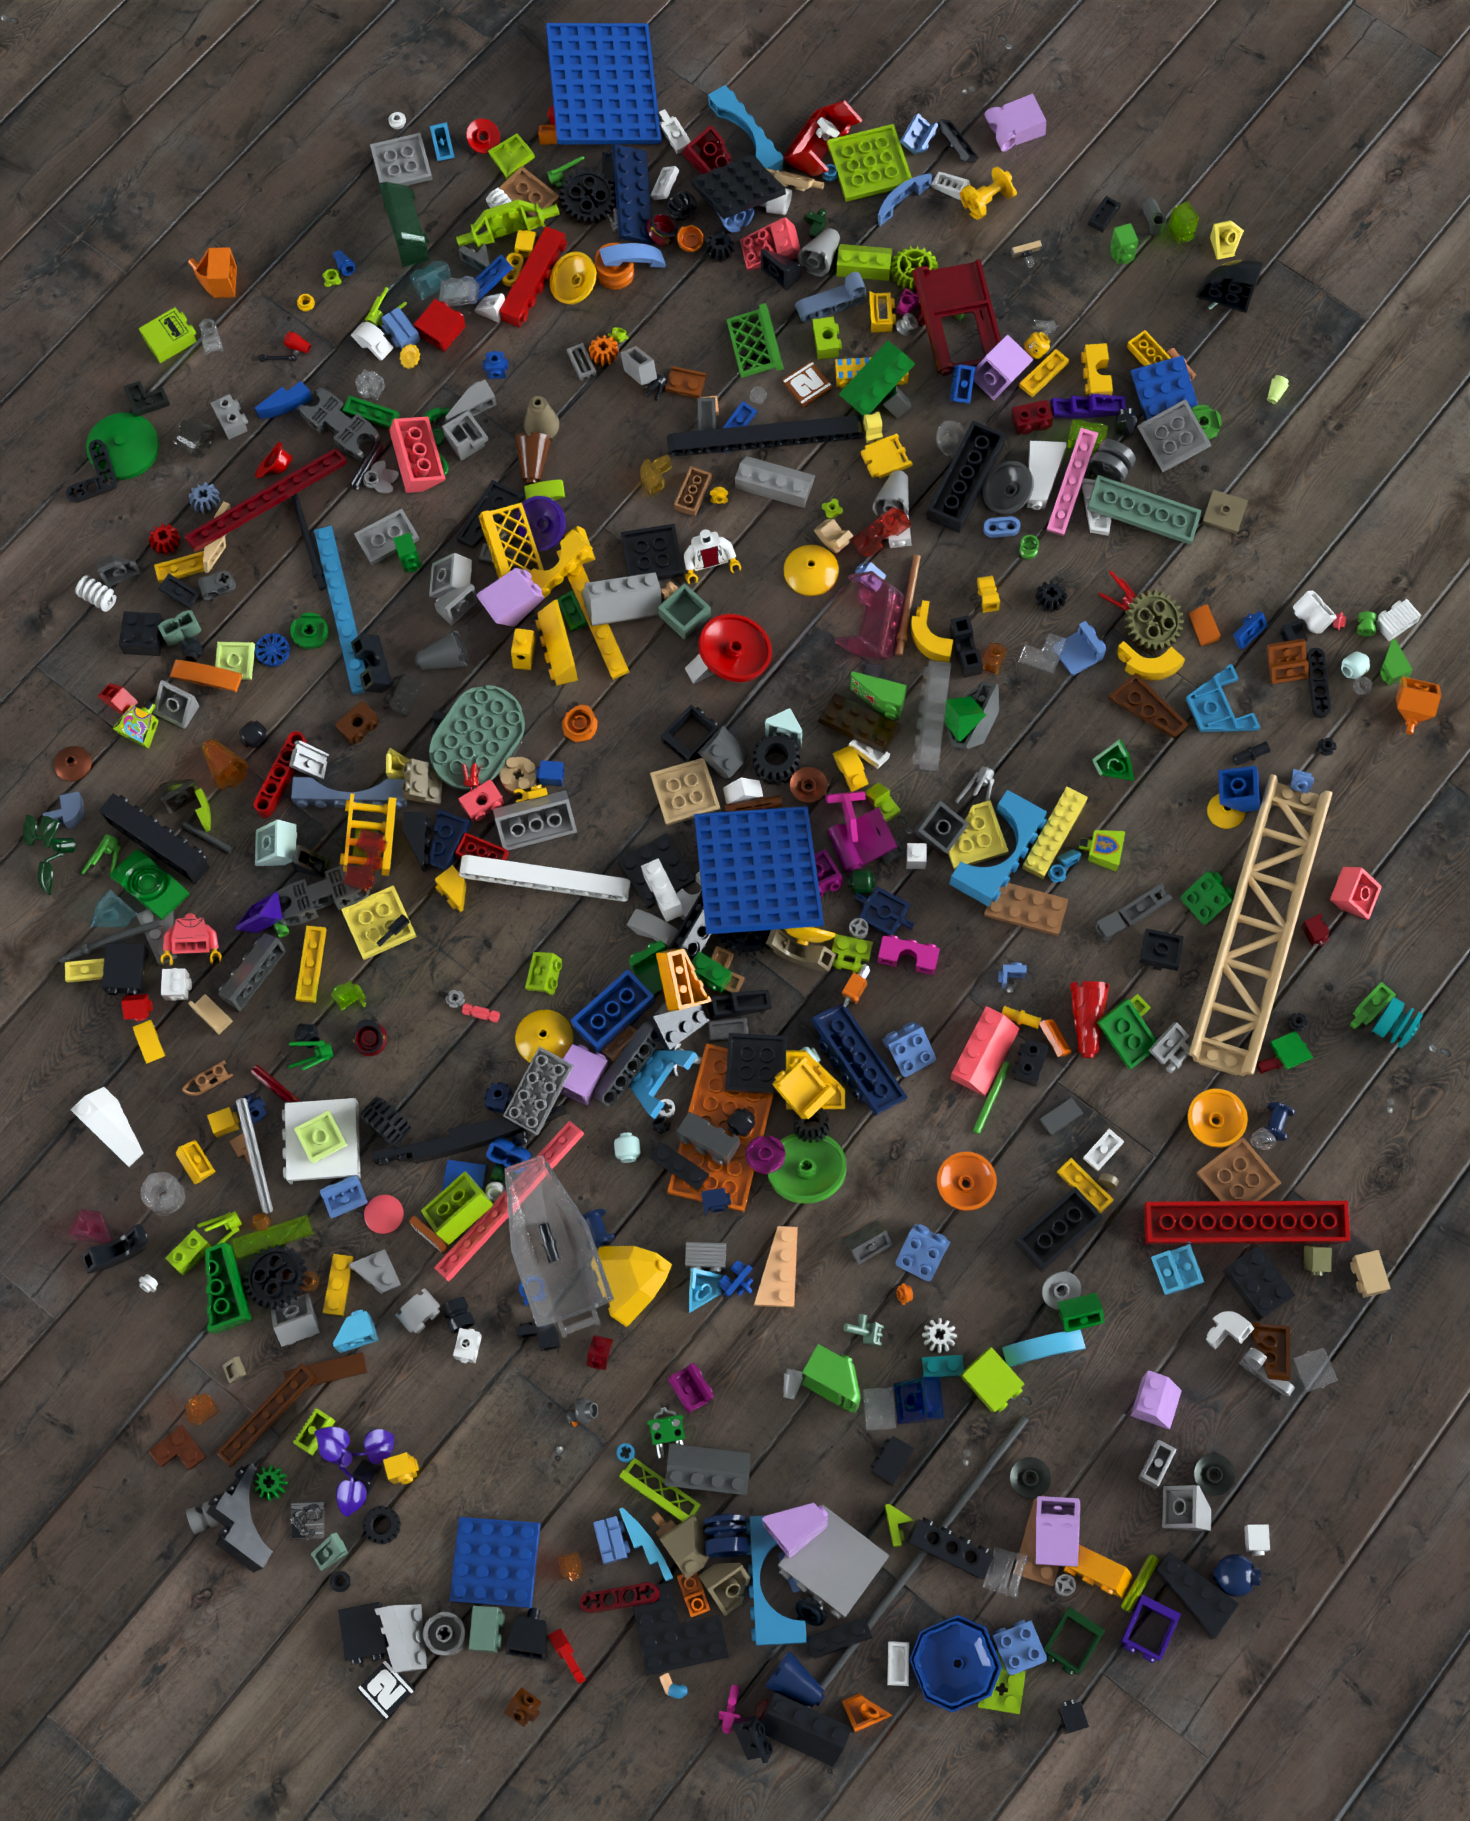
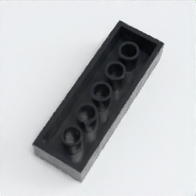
[926,421,1006,533]
[99,793,210,884]

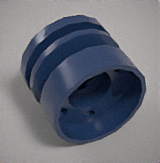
[703,1514,749,1558]

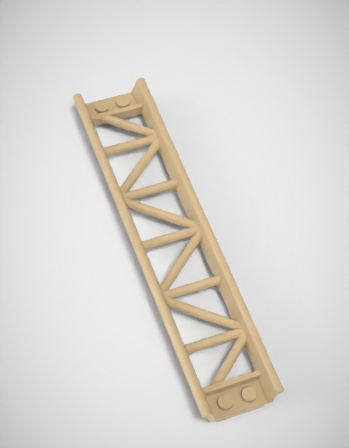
[1189,774,1332,1076]

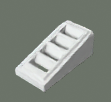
[931,172,970,200]

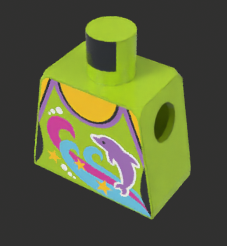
[113,701,159,749]

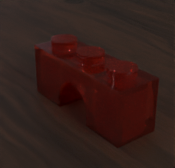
[851,507,912,557]
[343,828,388,892]

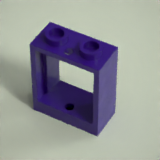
[1120,1595,1181,1663]

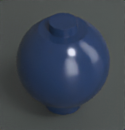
[1213,1554,1261,1597]

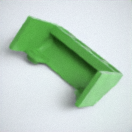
[802,1344,861,1414]

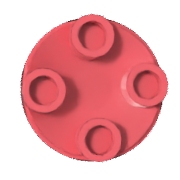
[364,1195,404,1234]

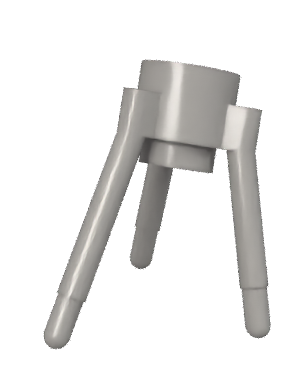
[955,766,995,804]

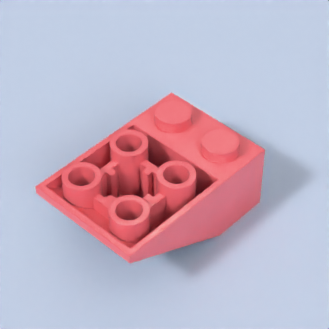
[740,217,801,270]

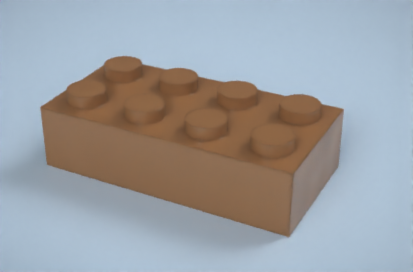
[674,466,712,517]

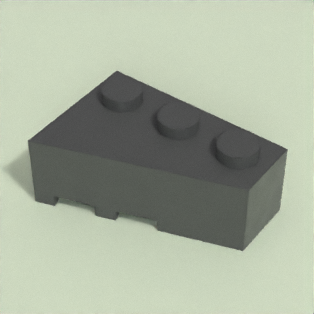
[677,1112,740,1166]

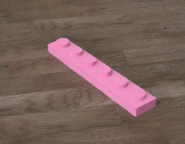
[1046,428,1098,536]

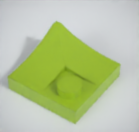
[488,133,535,180]

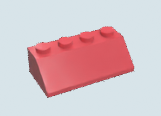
[389,417,445,493]
[950,1006,1020,1097]

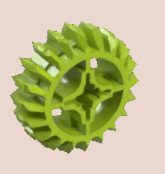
[890,245,938,291]

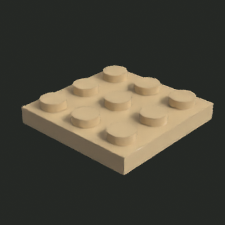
[650,758,721,826]

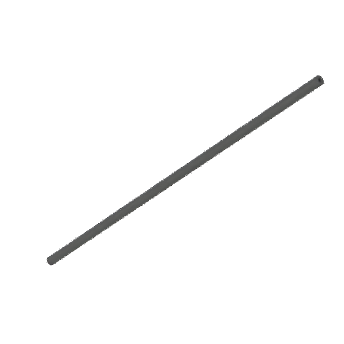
[803,1415,1029,1708]

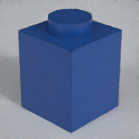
[536,760,565,786]

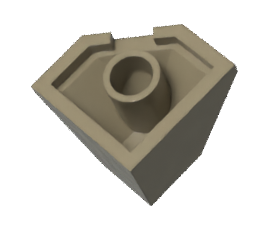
[698,1563,750,1616]

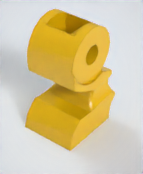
[977,575,1000,613]

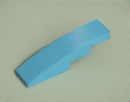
[619,1508,674,1582]

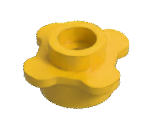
[710,487,728,504]

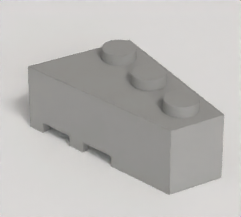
[375,1604,427,1673]

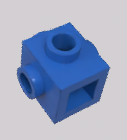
[483,351,509,379]

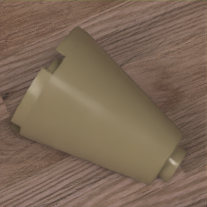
[523,396,559,439]

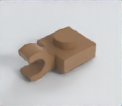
[229,1133,251,1165]
[651,1512,676,1538]

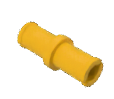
[1002,1006,1042,1030]

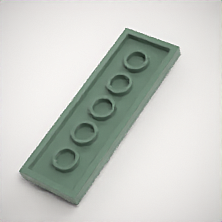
[1087,475,1202,545]

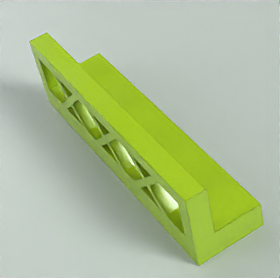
[619,1458,701,1522]

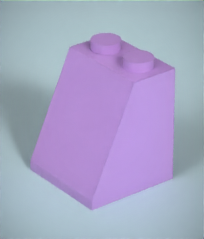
[973,335,1033,401]
[476,568,545,627]
[560,1044,609,1106]
[1130,1370,1182,1430]
[762,1503,828,1559]

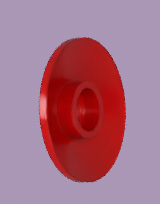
[466,118,500,154]

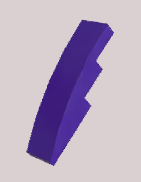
[1050,393,1126,418]

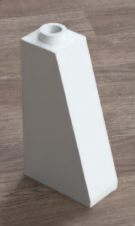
[1027,441,1067,510]

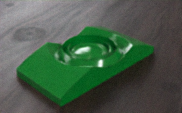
[109,849,190,921]

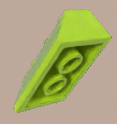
[836,244,892,281]
[421,1171,493,1245]

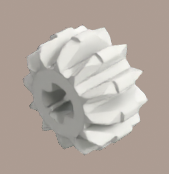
[486,188,511,208]
[922,1318,957,1353]

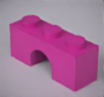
[878,935,940,975]

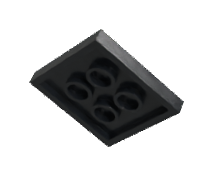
[621,524,684,580]
[618,833,696,909]
[725,1033,788,1095]

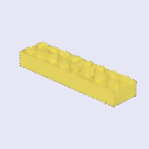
[1022,787,1088,879]

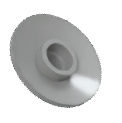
[1042,1271,1081,1309]

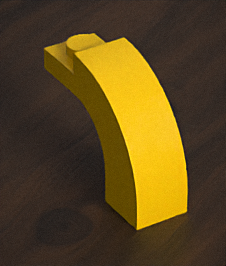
[911,600,953,664]
[1117,641,1185,681]

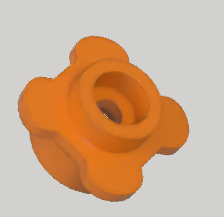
[896,1283,913,1305]

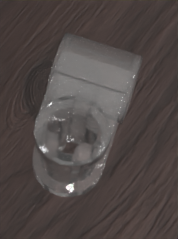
[200,319,224,355]

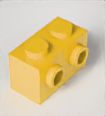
[383,1452,419,1485]

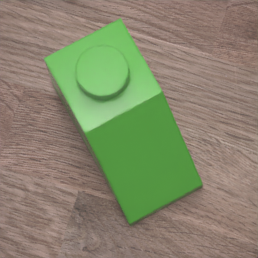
[1380,639,1413,686]

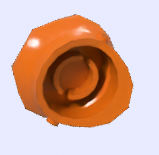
[562,704,598,743]

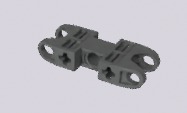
[297,387,382,461]
[277,864,370,926]

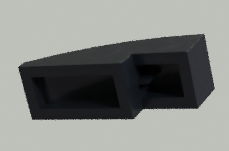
[707,990,772,1020]

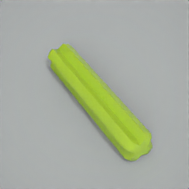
[1121,1554,1159,1612]

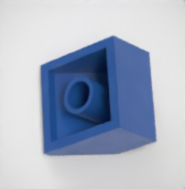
[1218,766,1261,812]

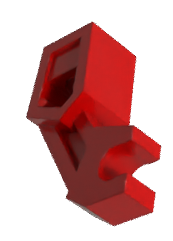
[548,1628,586,1684]

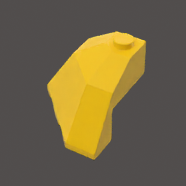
[593,1246,672,1327]

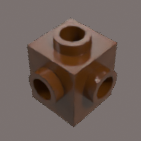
[504,1687,542,1727]

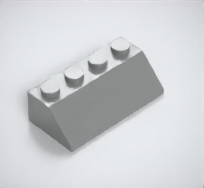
[735,456,815,508]
[582,572,661,626]
[493,790,577,850]

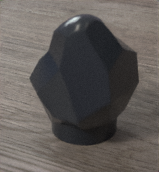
[1115,408,1138,435]
[181,637,204,663]
[294,1023,320,1048]

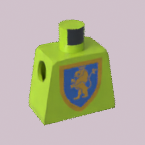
[1078,830,1125,871]

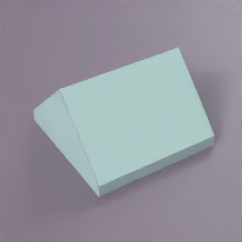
[765,708,802,747]

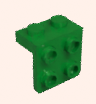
[1181,871,1235,925]
[628,940,666,995]

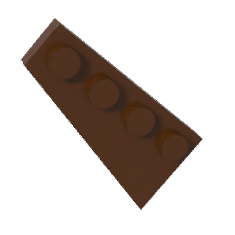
[1108,673,1188,739]

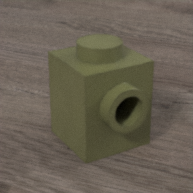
[1303,1246,1332,1275]

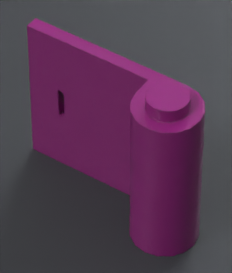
[827,807,898,874]

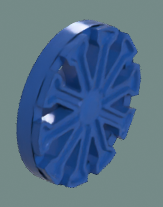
[255,633,290,667]

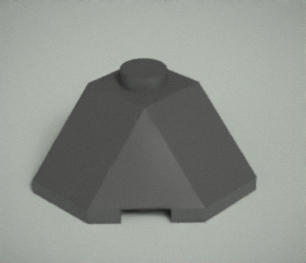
[95,555,141,588]

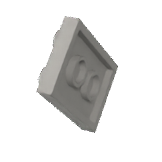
[354,509,420,565]

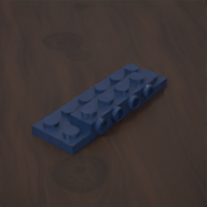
[811,1003,908,1116]

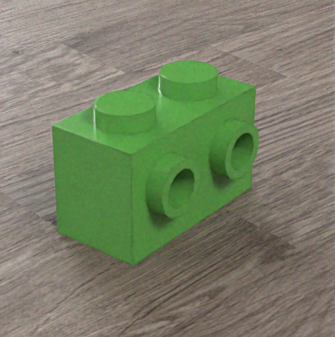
[1110,223,1138,265]

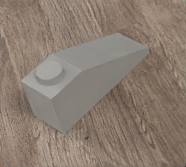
[445,380,497,423]

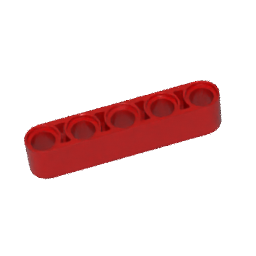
[254,731,307,818]

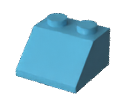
[333,1310,379,1353]

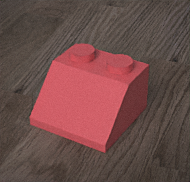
[1330,867,1382,920]

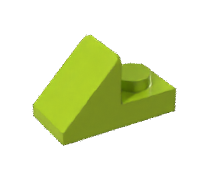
[865,782,901,822]
[885,1504,914,1548]

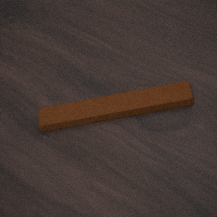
[216,1363,317,1467]

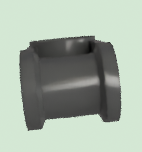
[198,571,236,600]

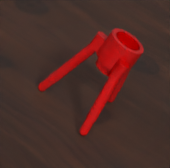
[1098,571,1138,611]

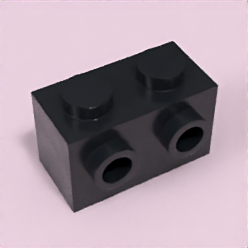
[1012,1039,1049,1087]

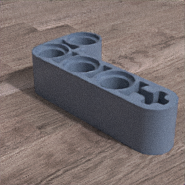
[795,272,866,323]

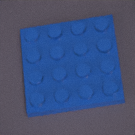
[449,1517,541,1608]

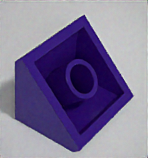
[234,891,283,933]

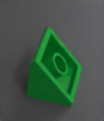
[945,696,986,742]

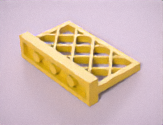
[478,503,544,579]

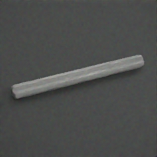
[236,1098,273,1214]

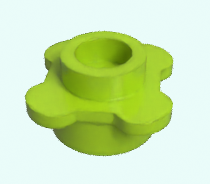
[322,269,342,287]
[608,327,628,342]
[822,499,843,519]

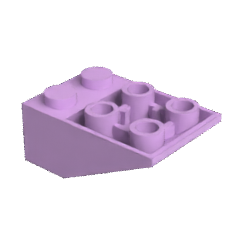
[1036,1496,1080,1567]

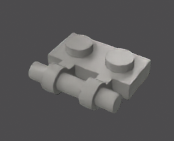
[1149,1022,1192,1074]

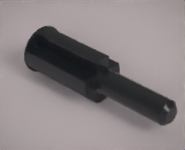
[377,914,410,947]

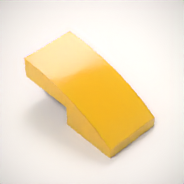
[133,1020,165,1064]

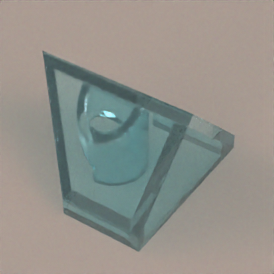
[91,889,137,928]

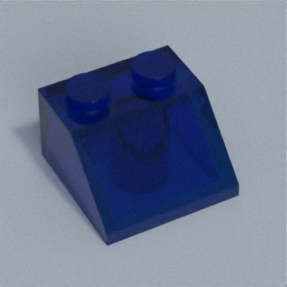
[894,1377,944,1424]

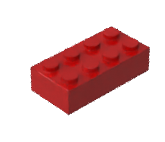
[455,833,509,861]

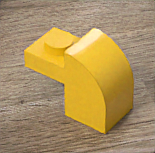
[832,746,869,792]

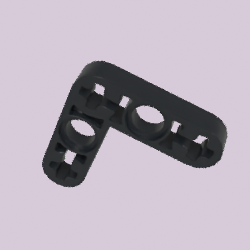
[66,439,118,503]

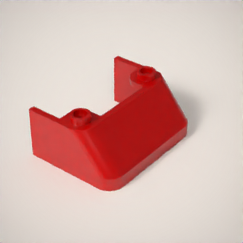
[783,100,862,176]

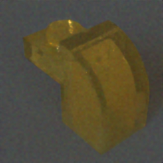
[640,454,672,497]

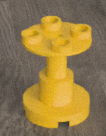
[960,166,1017,220]

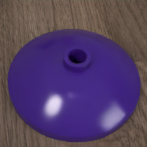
[514,496,565,551]

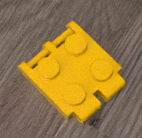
[861,434,913,479]

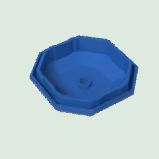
[909,1615,1002,1713]

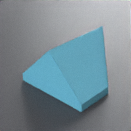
[689,1268,723,1313]

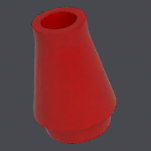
[283,331,311,354]

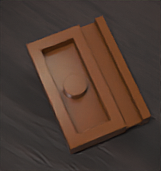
[665,366,707,398]

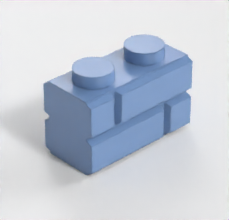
[381,307,420,350]
[593,1516,631,1565]

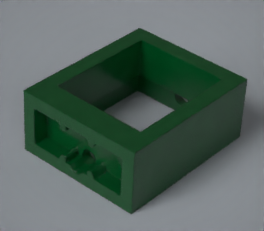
[1043,1607,1105,1676]

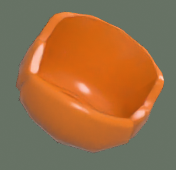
[677,225,704,252]

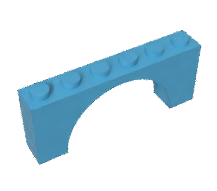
[949,790,1047,907]
[746,1516,806,1646]

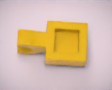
[514,784,548,803]

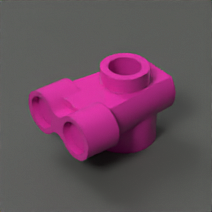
[896,289,920,316]

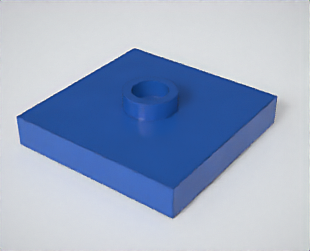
[442,1160,487,1191]

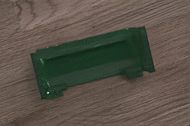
[379,181,430,267]

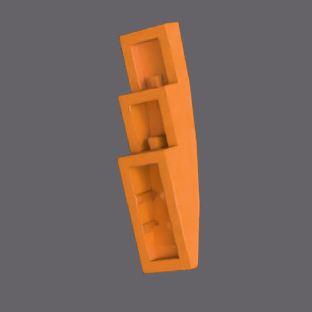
[170,659,242,693]

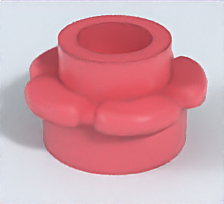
[1333,612,1347,631]

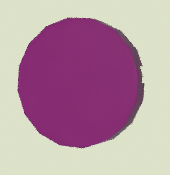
[746,1136,786,1174]

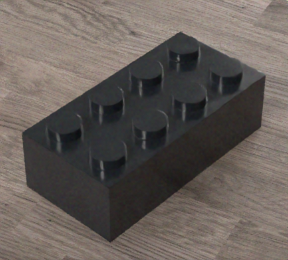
[1015,1187,1103,1273]

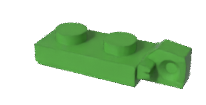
[1350,982,1396,1030]

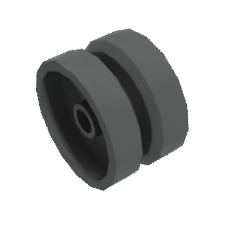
[1088,439,1136,483]

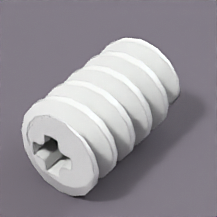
[75,575,117,612]

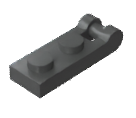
[1118,883,1173,928]

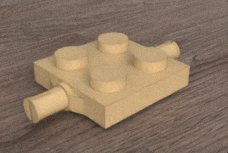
[767,168,824,191]

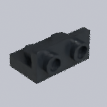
[732,1715,773,1763]

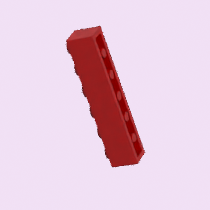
[499,226,567,328]

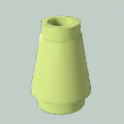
[1267,375,1289,404]

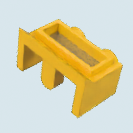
[869,291,896,333]

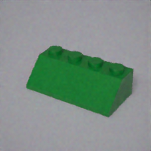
[838,340,915,418]

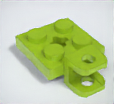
[978,1649,1026,1714]

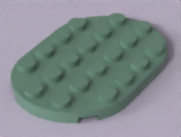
[429,685,525,790]

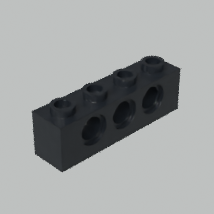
[668,890,711,962]
[906,1517,994,1580]

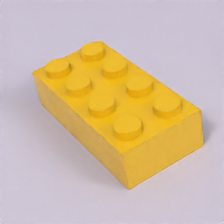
[1127,330,1171,366]

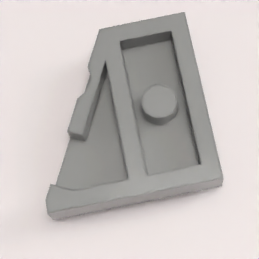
[349,1249,401,1294]

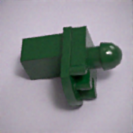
[803,209,826,239]

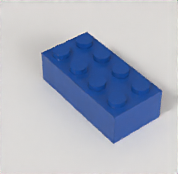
[570,969,655,1053]

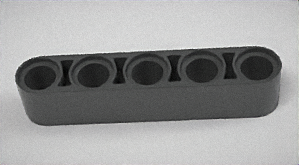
[593,1021,661,1106]

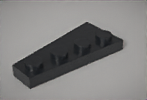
[456,480,524,549]

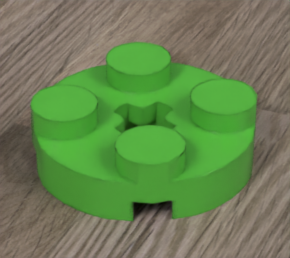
[1192,405,1222,440]

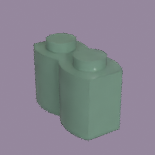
[158,610,201,646]

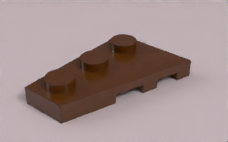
[1250,1322,1290,1381]

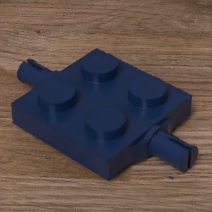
[854,886,915,936]

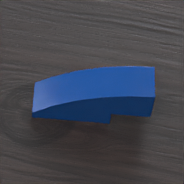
[254,381,313,419]

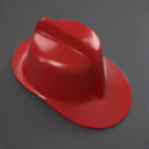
[255,442,292,478]

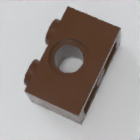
[334,700,380,746]

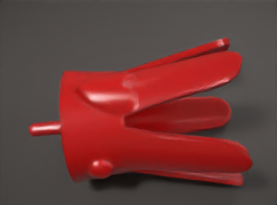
[462,763,482,792]

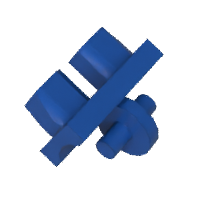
[718,1261,753,1297]

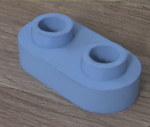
[983,516,1020,538]

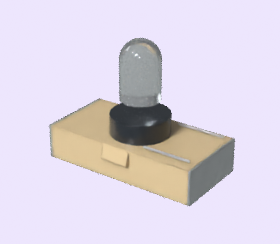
[1010,240,1042,268]

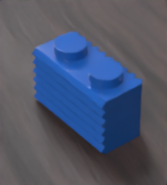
[949,365,975,403]

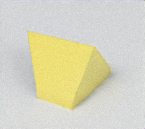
[1210,220,1244,259]
[386,748,409,779]

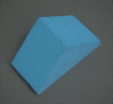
[430,122,455,161]

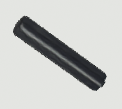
[350,442,383,490]

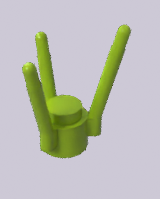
[365,287,407,327]
[197,1211,242,1245]

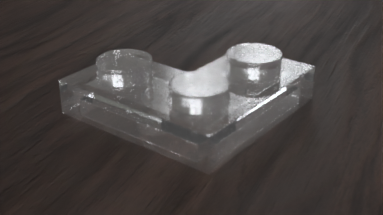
[1018,633,1067,675]

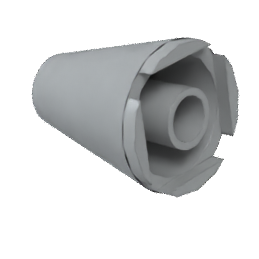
[798,228,840,277]
[873,470,909,521]

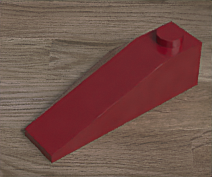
[682,125,732,174]

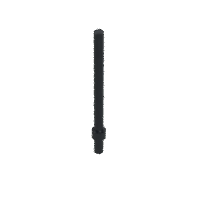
[291,494,326,591]

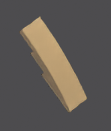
[203,501,231,573]

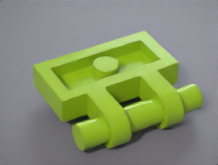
[832,934,873,973]

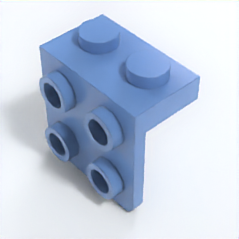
[1053,621,1106,675]
[882,1022,936,1077]
[895,1224,951,1282]
[991,1620,1047,1675]

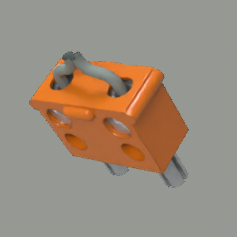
[842,964,870,1007]

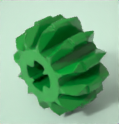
[253,1465,288,1501]

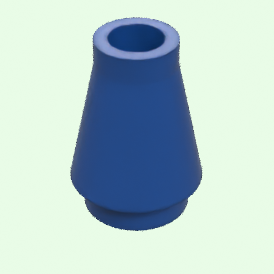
[333,250,355,276]

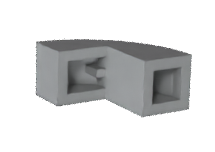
[627,909,679,949]

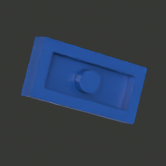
[1233,611,1267,650]

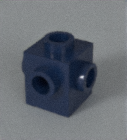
[484,1082,514,1114]
[233,1092,268,1124]

